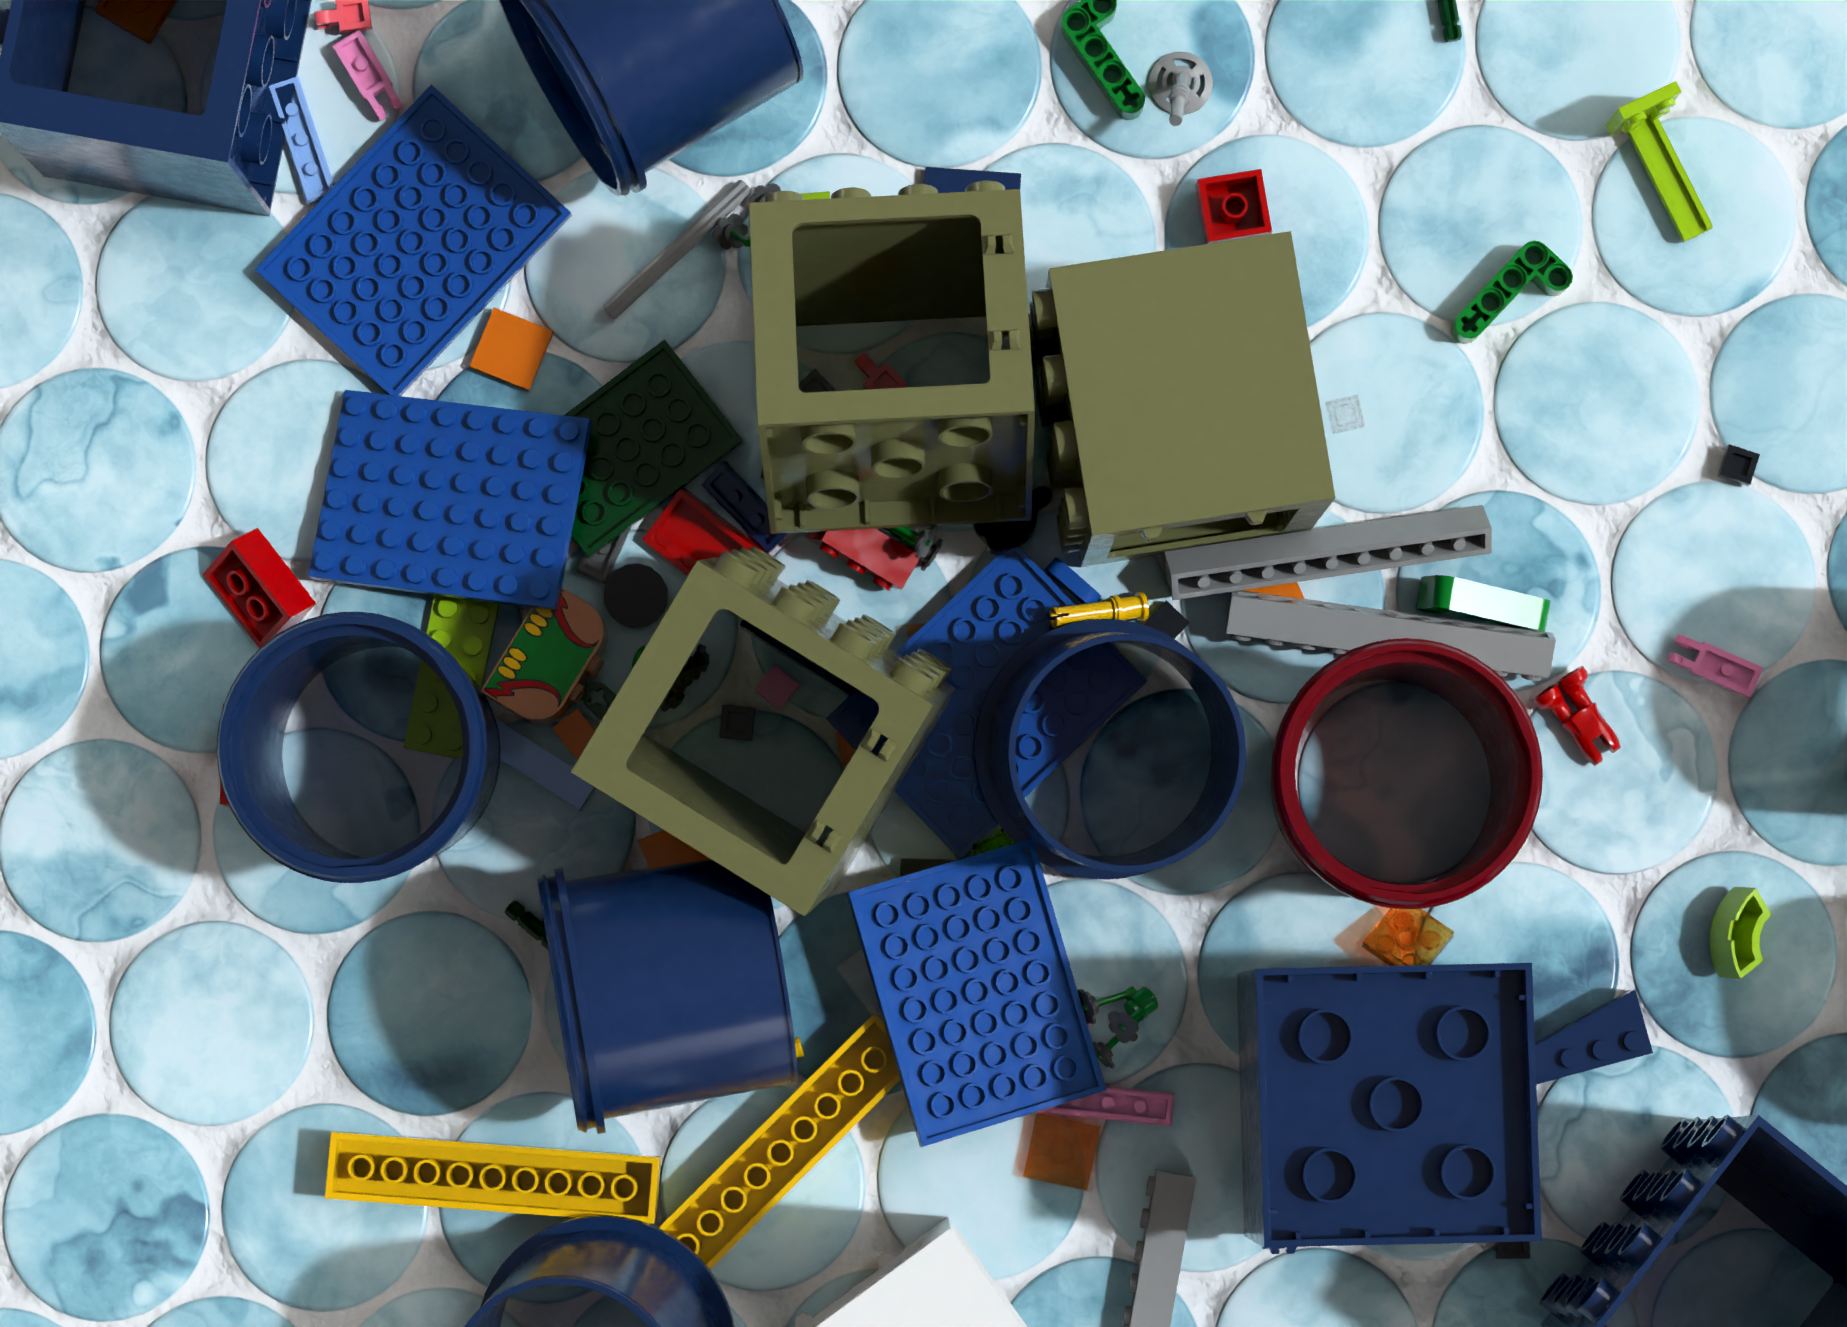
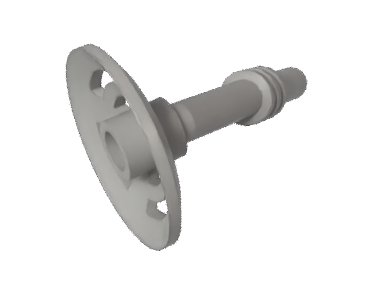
[1149,52,1213,126]

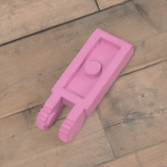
[332,30,404,121]
[1667,635,1763,698]

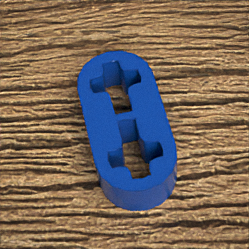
[1045,557,1101,604]

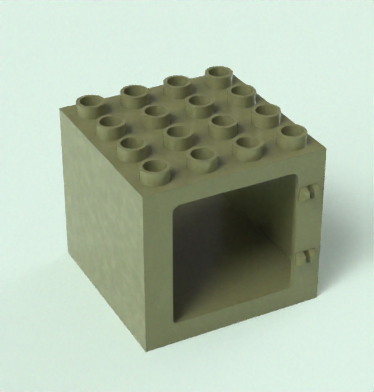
[749,180,1035,534]
[1028,231,1335,567]
[571,546,957,917]

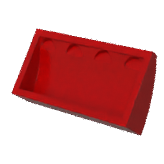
[642,487,786,620]

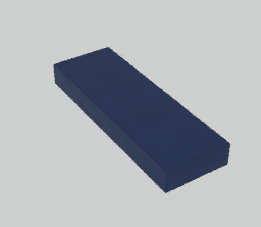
[924,167,1021,193]
[701,461,789,554]

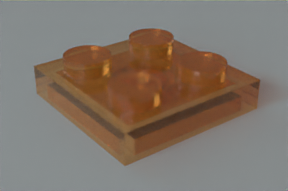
[1362,908,1454,966]
[1023,1112,1101,1191]

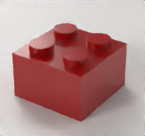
[1195,169,1272,244]

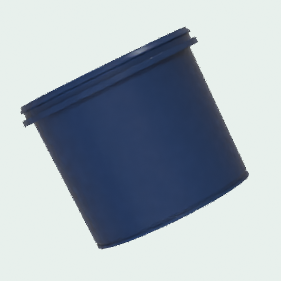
[499,0,804,196]
[217,612,501,883]
[974,619,1246,880]
[537,859,798,1134]
[465,1215,735,1327]

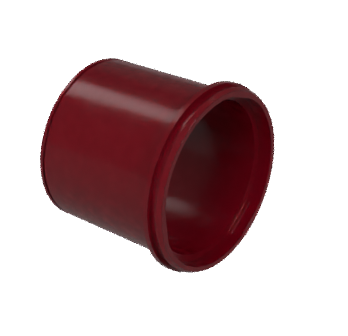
[1271,638,1543,909]

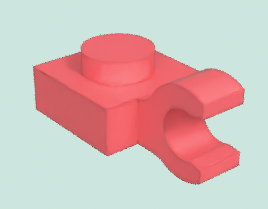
[314,0,373,34]
[854,352,908,389]

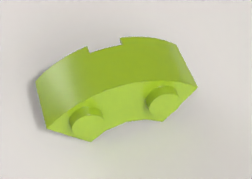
[1710,887,1771,979]

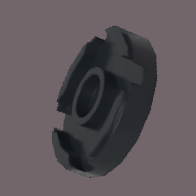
[603,563,668,628]

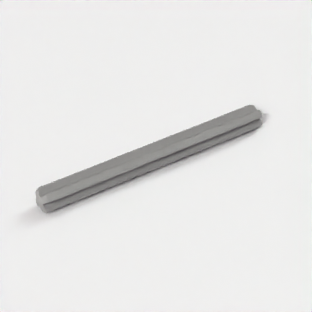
[603,180,751,320]

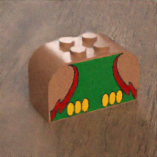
[480,588,608,725]

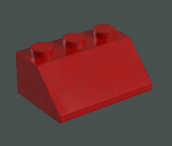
[202,528,316,649]

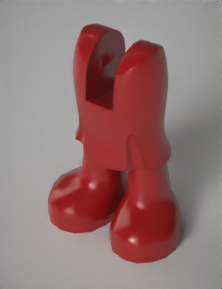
[1532,666,1621,766]

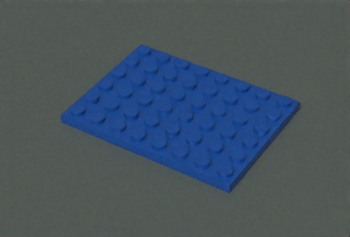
[255,84,572,396]
[308,390,592,611]
[826,546,1147,860]
[846,839,1106,1147]

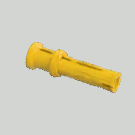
[1049,592,1149,628]

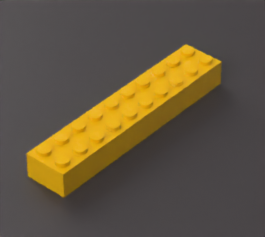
[659,1013,900,1269]
[325,1131,662,1224]

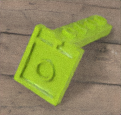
[1605,81,1713,243]

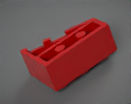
[805,529,920,591]

